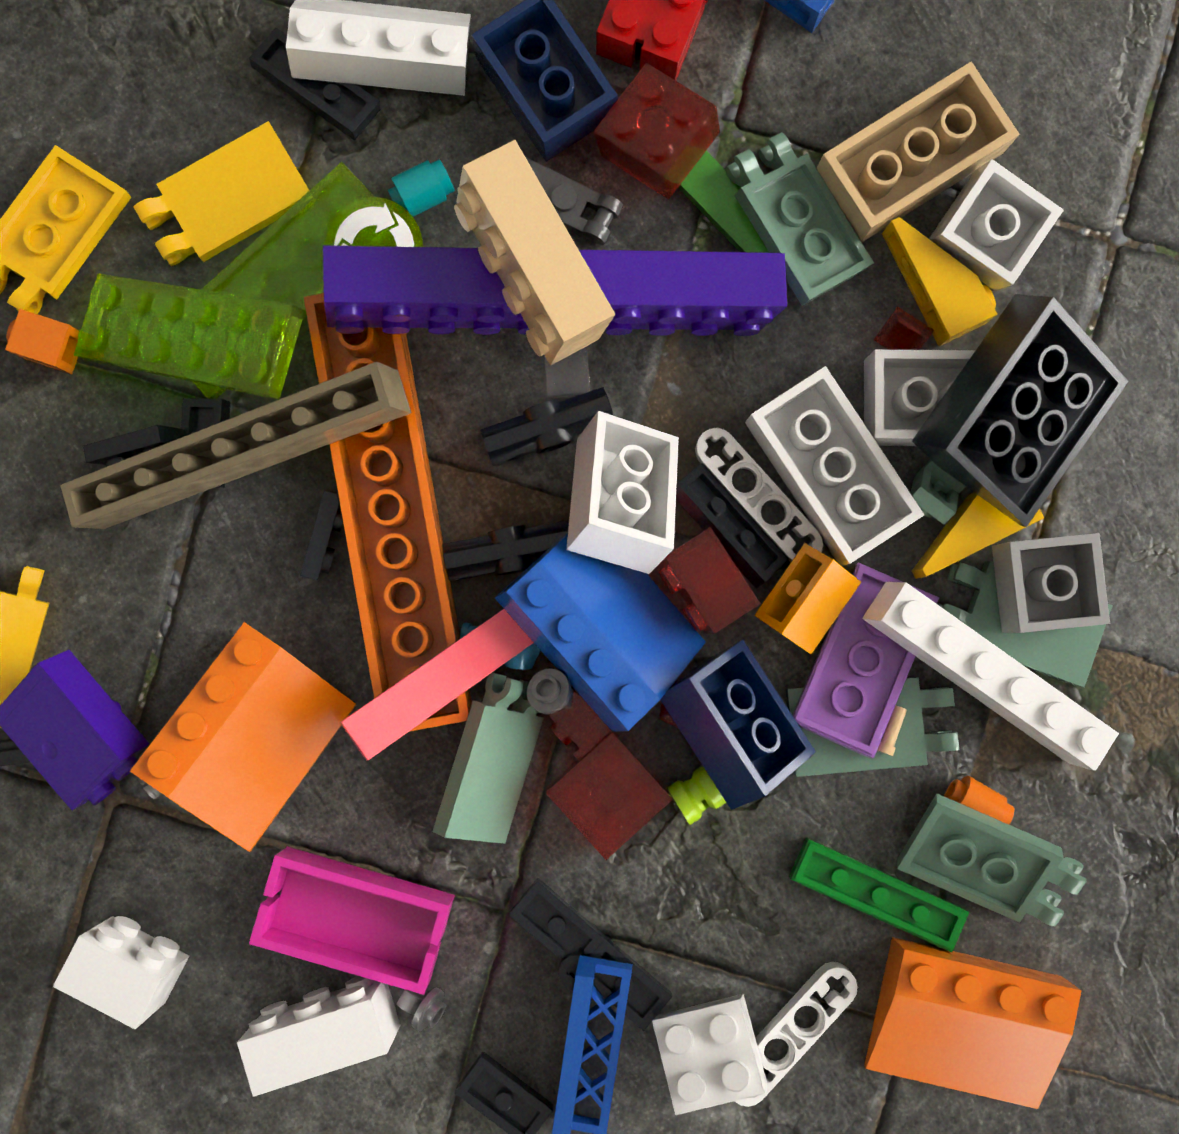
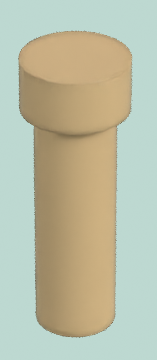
[877,705,907,756]

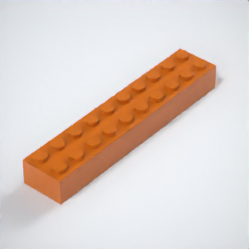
[304,293,472,732]

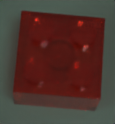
[594,63,720,199]
[658,527,761,634]
[546,730,673,860]

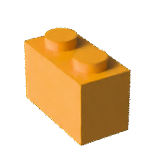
[754,543,861,654]

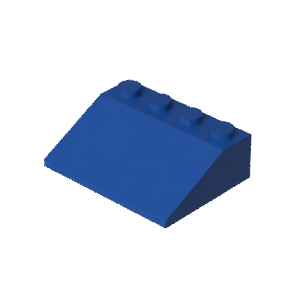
[495,532,706,732]

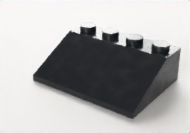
[912,294,1129,527]

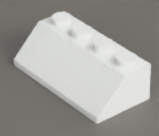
[286,0,471,96]

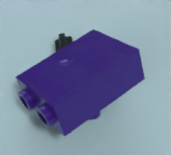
[0,650,150,811]

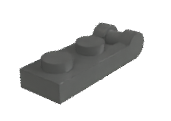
[526,157,623,245]

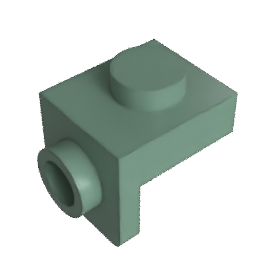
[910,459,966,524]

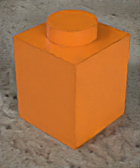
[5,309,86,375]

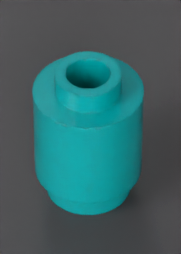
[388,159,455,218]

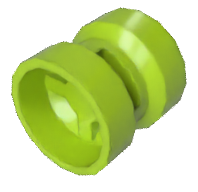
[667,765,726,825]

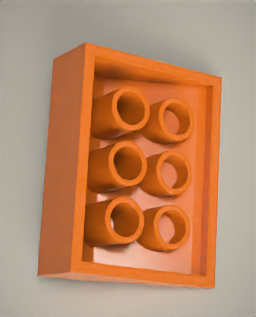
[130,622,356,852]
[864,937,1082,1109]

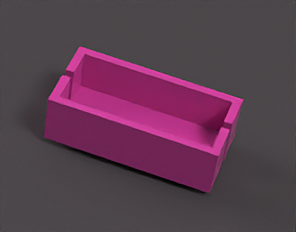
[249,846,455,995]

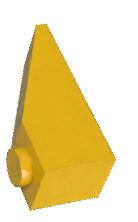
[882,217,998,347]
[912,492,1044,579]

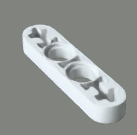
[695,428,823,562]
[734,962,858,1107]

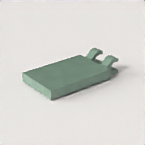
[725,132,874,306]
[938,561,1113,688]
[432,672,544,844]
[786,677,959,777]
[897,793,1087,927]

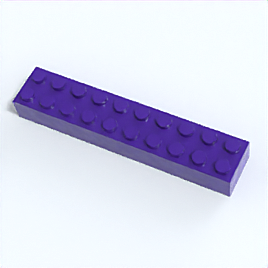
[323,245,788,336]

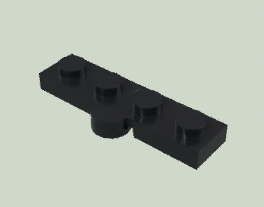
[509,878,672,1031]

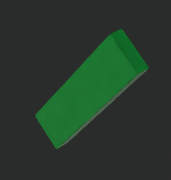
[789,837,969,952]

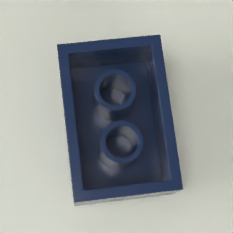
[471,0,618,162]
[660,640,816,810]

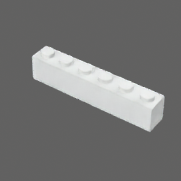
[862,582,1119,771]

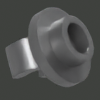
[527,669,574,714]
[396,987,446,1031]

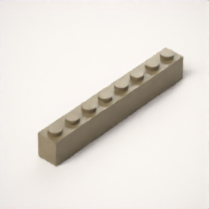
[60,362,411,529]

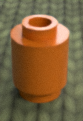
[944,775,1014,825]

